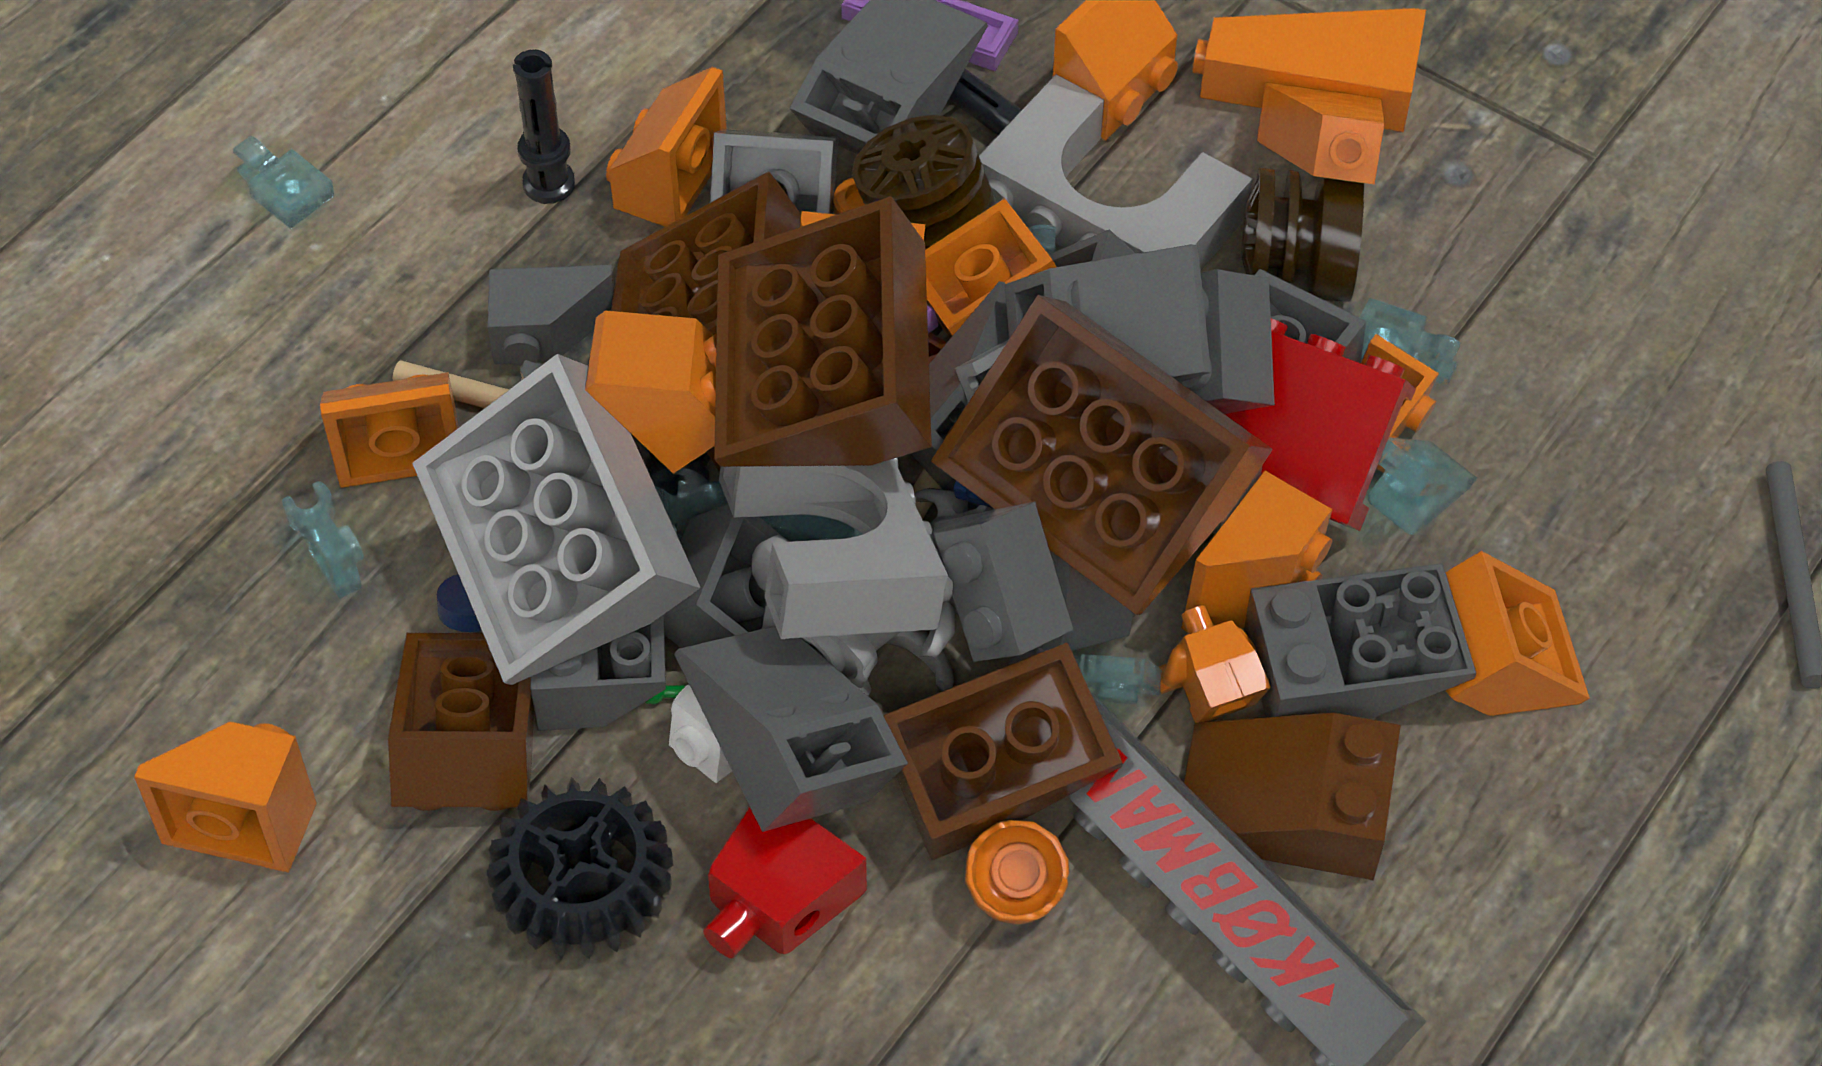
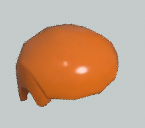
[965,820,1069,925]

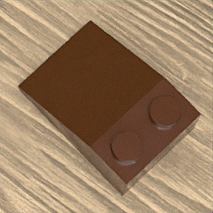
[388,633,534,811]
[883,642,1122,861]
[1184,713,1401,880]

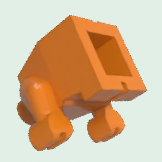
[1153,605,1271,723]

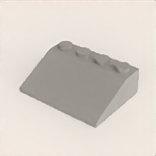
[412,354,701,685]

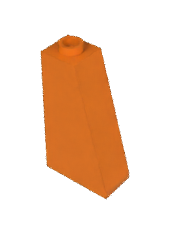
[1192,8,1426,132]
[1257,83,1385,185]

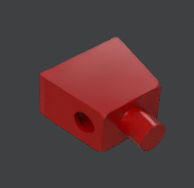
[703,807,867,958]

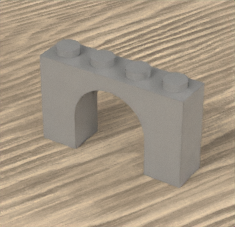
[979,75,1252,271]
[719,458,953,639]

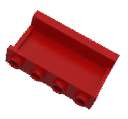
[1224,318,1416,531]

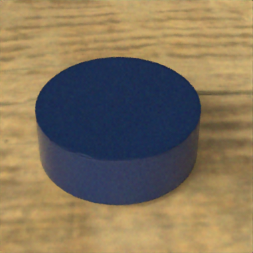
[437,574,482,632]

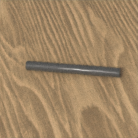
[1766,461,1822,688]

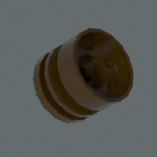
[852,115,997,250]
[1241,168,1364,302]

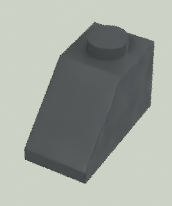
[487,265,614,365]

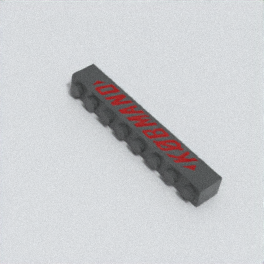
[1005,647,1427,1066]

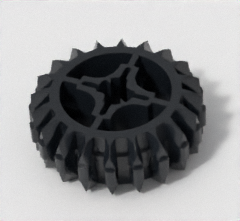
[487,777,674,960]

